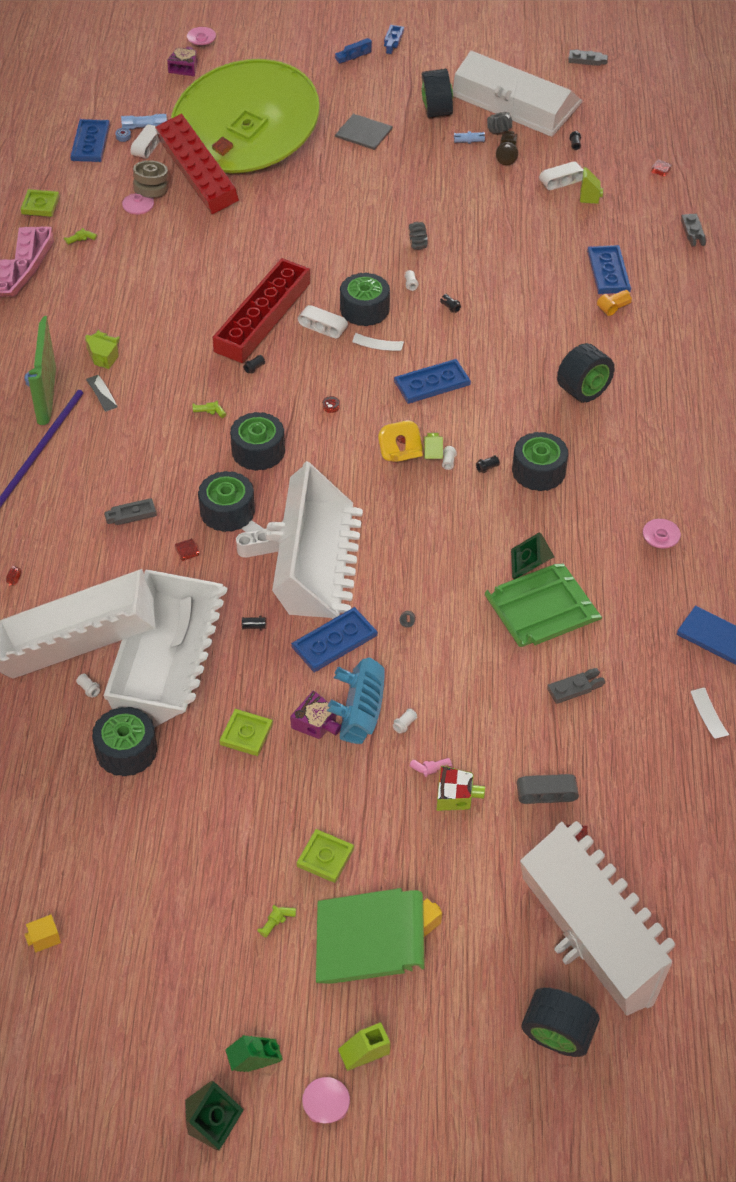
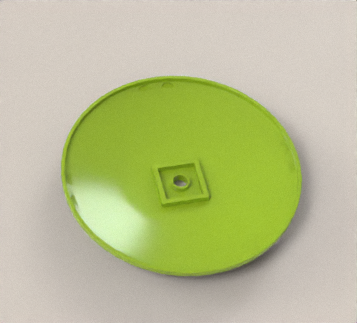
[171,59,320,173]

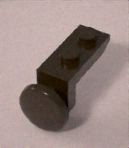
[496,131,518,165]

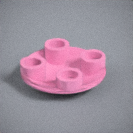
[302,1077,350,1123]

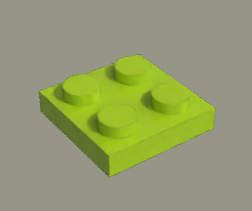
[21,189,60,217]
[219,709,273,756]
[296,829,354,883]

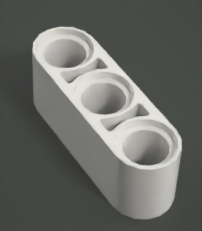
[131,124,160,159]
[539,162,583,190]
[297,305,348,338]
[236,528,280,558]

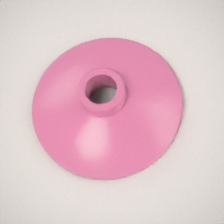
[187,27,216,45]
[122,193,154,214]
[643,519,681,548]

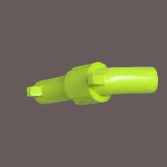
[64,228,97,245]
[85,330,120,345]
[193,401,227,418]
[257,905,296,938]

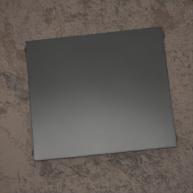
[335,114,393,150]

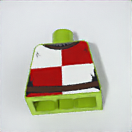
[437,766,485,811]

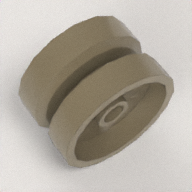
[133,160,168,198]

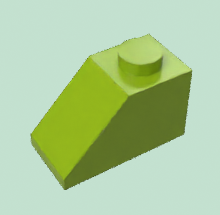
[580,167,603,204]
[85,335,119,369]

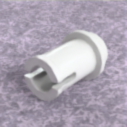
[405,270,419,291]
[442,446,457,470]
[76,674,100,698]
[393,709,417,733]

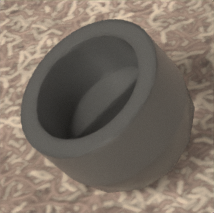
[399,611,416,628]

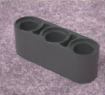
[516,774,579,804]

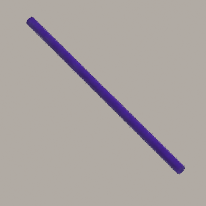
[0,390,83,508]

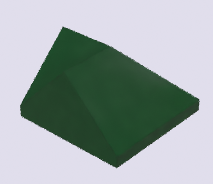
[511,532,555,579]
[185,1081,244,1151]

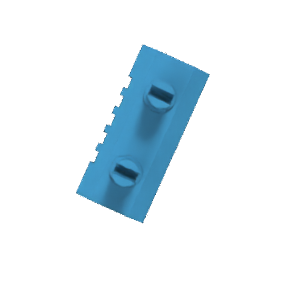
[327,657,385,744]

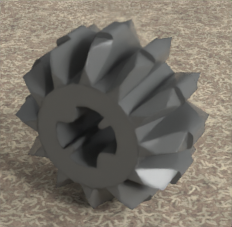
[487,112,512,134]
[408,222,428,250]

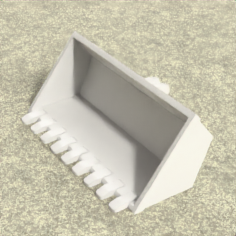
[453,51,583,137]
[265,461,363,619]
[0,569,155,679]
[104,570,227,727]
[520,821,675,1016]

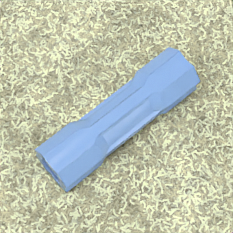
[121,114,167,130]

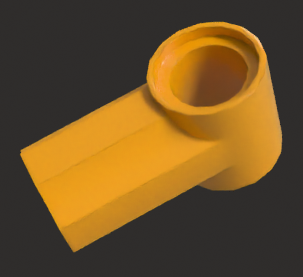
[597,290,632,316]

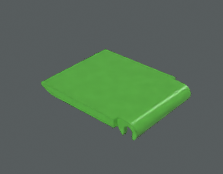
[28,316,56,425]
[485,563,602,647]
[316,888,425,984]

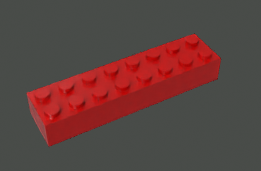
[155,113,239,214]
[212,258,311,364]

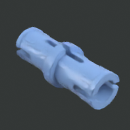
[454,131,485,144]

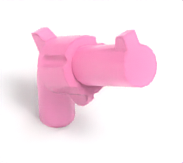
[410,758,452,777]

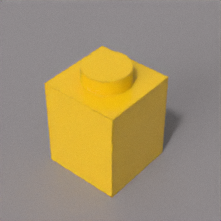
[423,898,442,937]
[24,915,61,953]

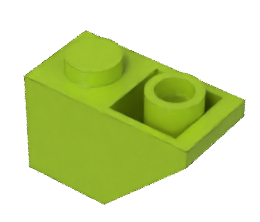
[423,433,443,459]
[338,1022,390,1071]

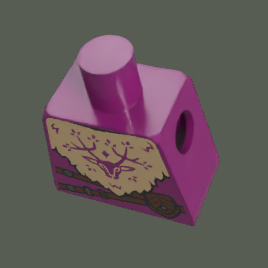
[167,46,197,76]
[290,691,342,739]

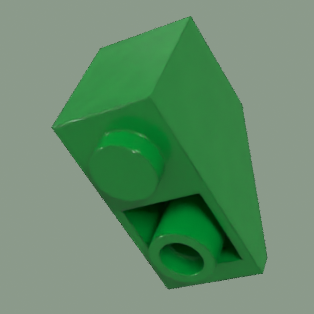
[225,1035,283,1072]

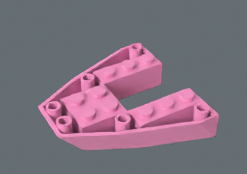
[0,227,54,297]

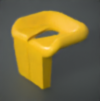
[378,420,423,462]

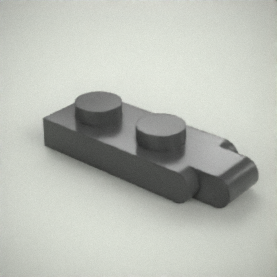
[568,49,608,66]
[104,498,157,525]

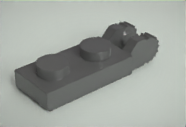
[681,214,706,246]
[547,668,606,704]

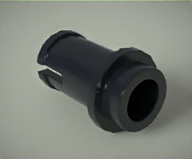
[569,131,581,150]
[440,294,461,313]
[243,355,265,373]
[476,455,500,473]
[242,615,266,631]

